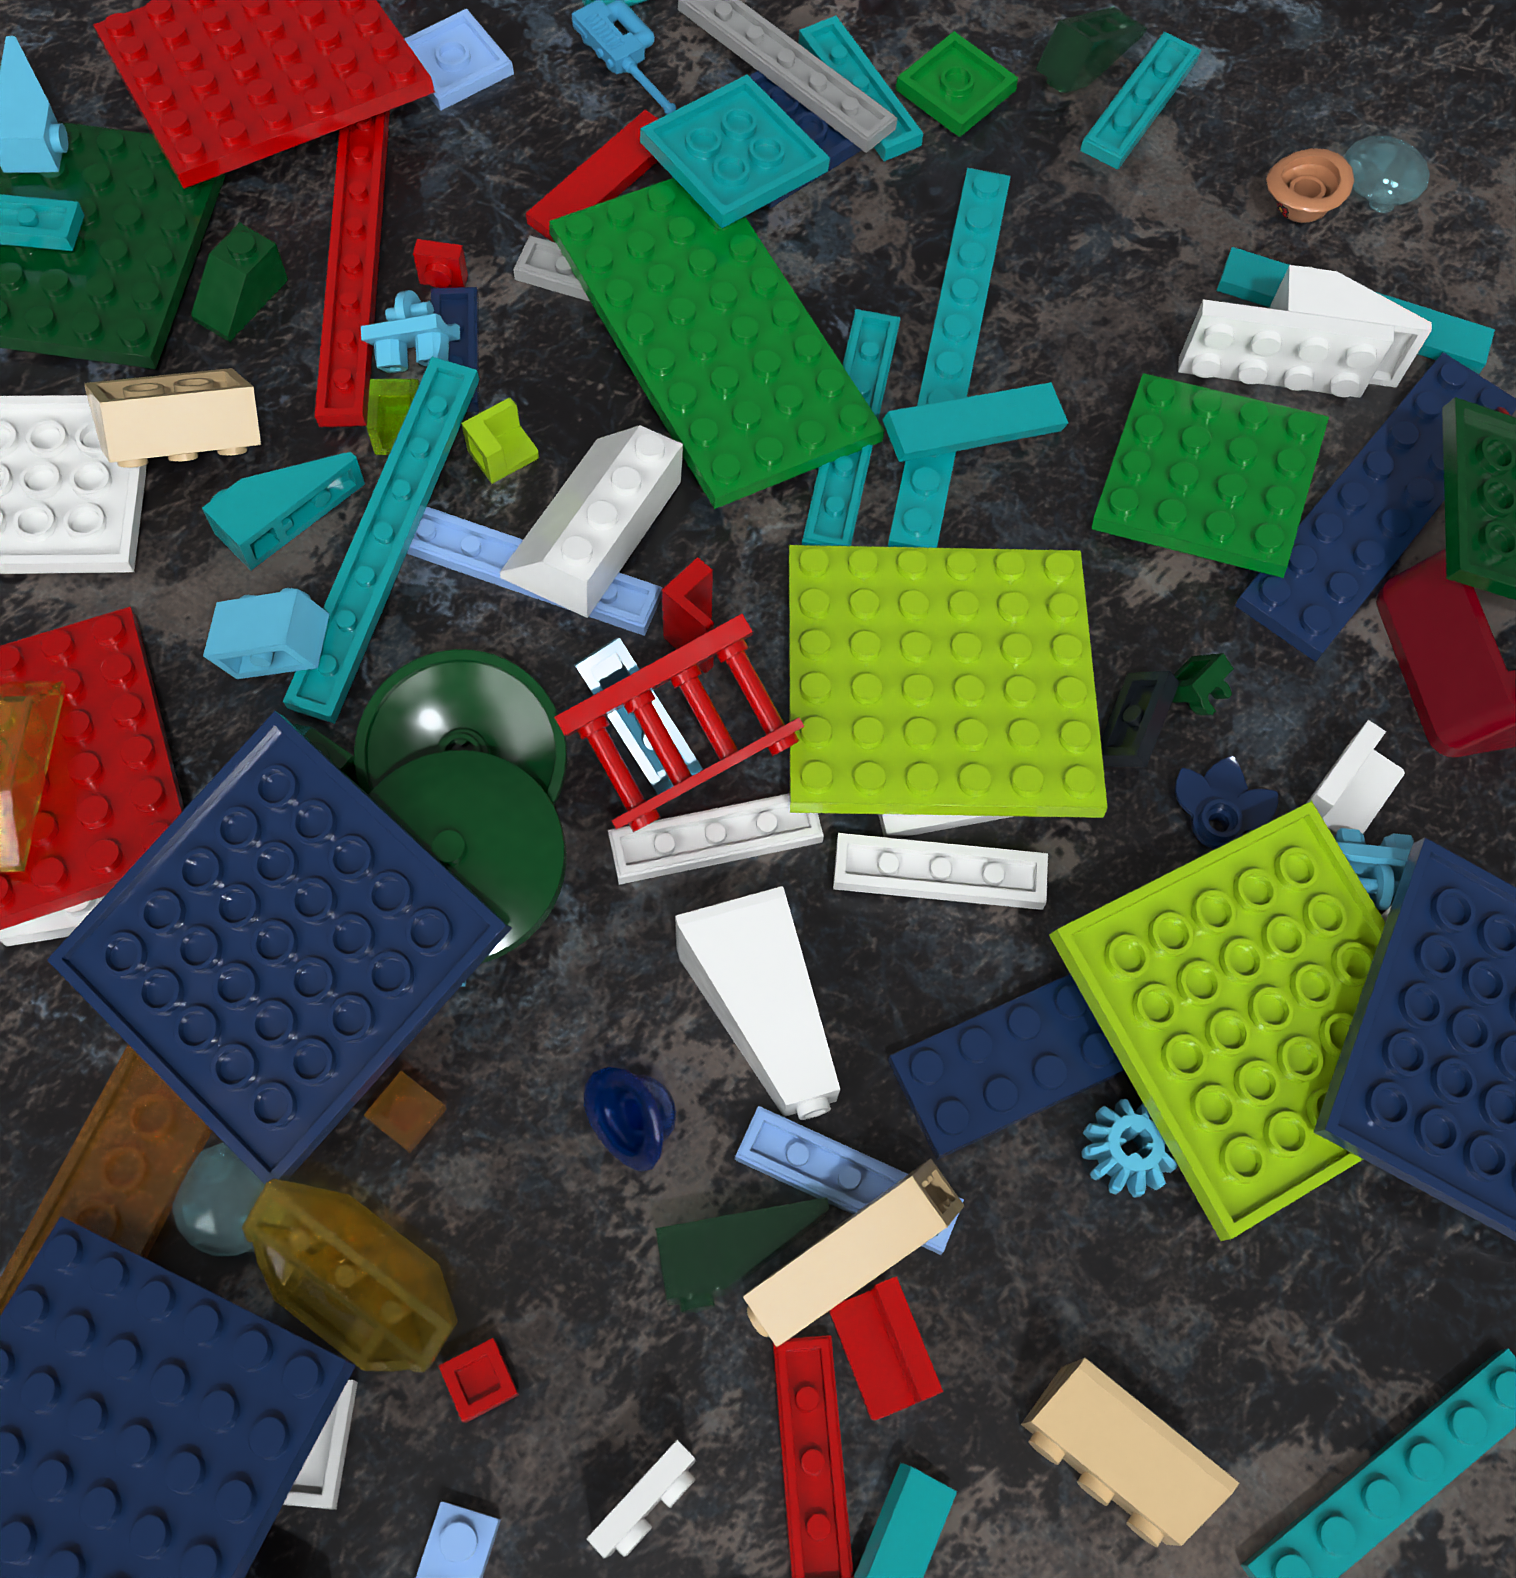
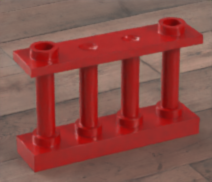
[554,613,805,832]

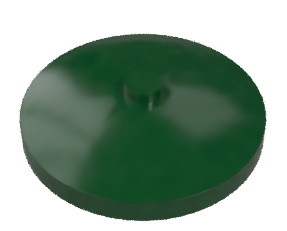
[354,649,567,806]
[369,750,567,963]

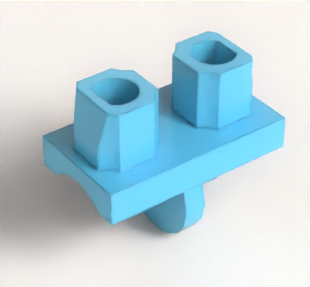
[361,290,460,373]
[1334,828,1414,911]

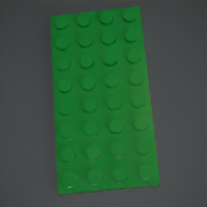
[549,178,885,509]

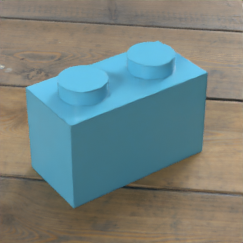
[203,588,329,679]

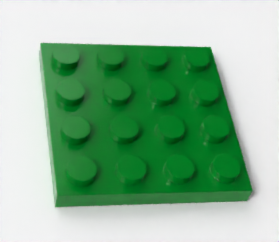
[1092,373,1329,578]

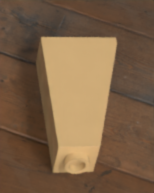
[743,1158,964,1347]

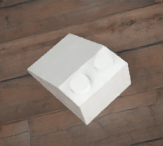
[1269,265,1432,387]

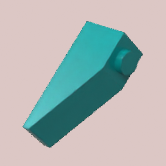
[202,452,365,570]

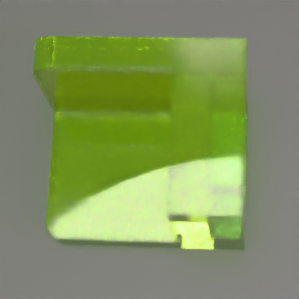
[367,379,420,455]

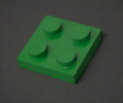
[895,31,1018,138]

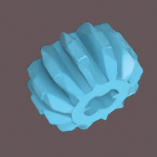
[1081,1099,1178,1198]

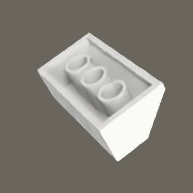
[500,425,683,618]

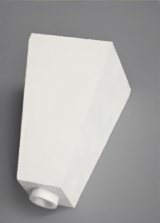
[675,886,840,1120]

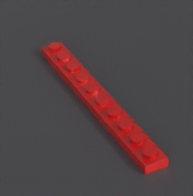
[315,110,390,427]

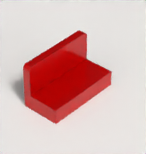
[662,557,714,673]
[829,1276,943,1421]

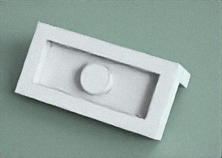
[1306,720,1405,837]

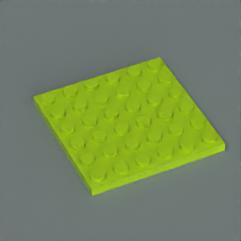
[788,545,1108,818]
[1049,801,1386,1241]

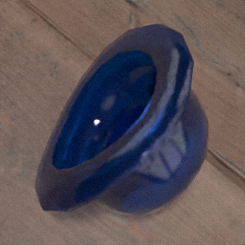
[584,1067,677,1172]

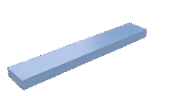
[407,507,662,636]

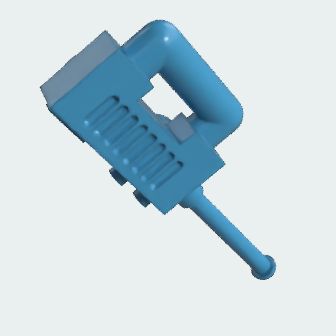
[572,0,676,115]

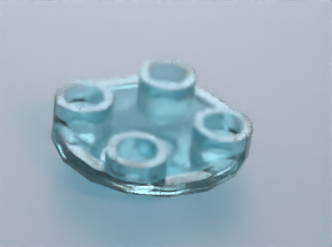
[1345,136,1430,213]
[172,1142,288,1256]

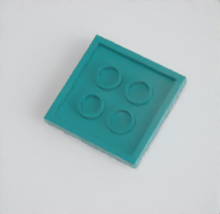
[640,75,830,228]

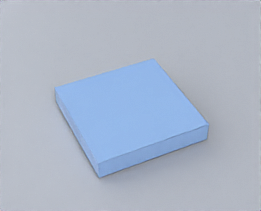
[405,9,514,111]

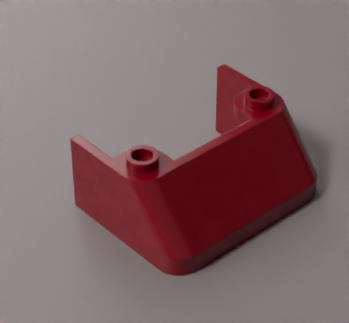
[1376,548,1516,757]

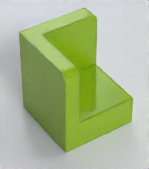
[461,398,539,484]

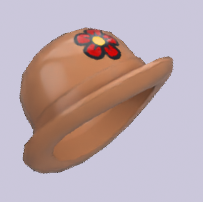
[1266,148,1354,223]

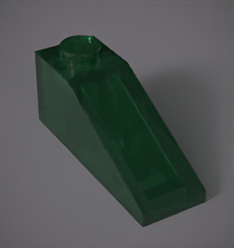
[1036,7,1147,93]
[655,1197,829,1313]

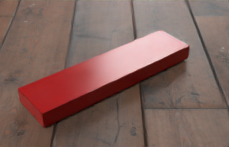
[526,110,658,242]
[772,1335,854,1578]

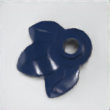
[1175,756,1278,849]

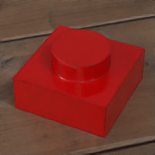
[413,239,468,288]
[439,1338,519,1423]

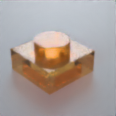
[364,1071,447,1153]

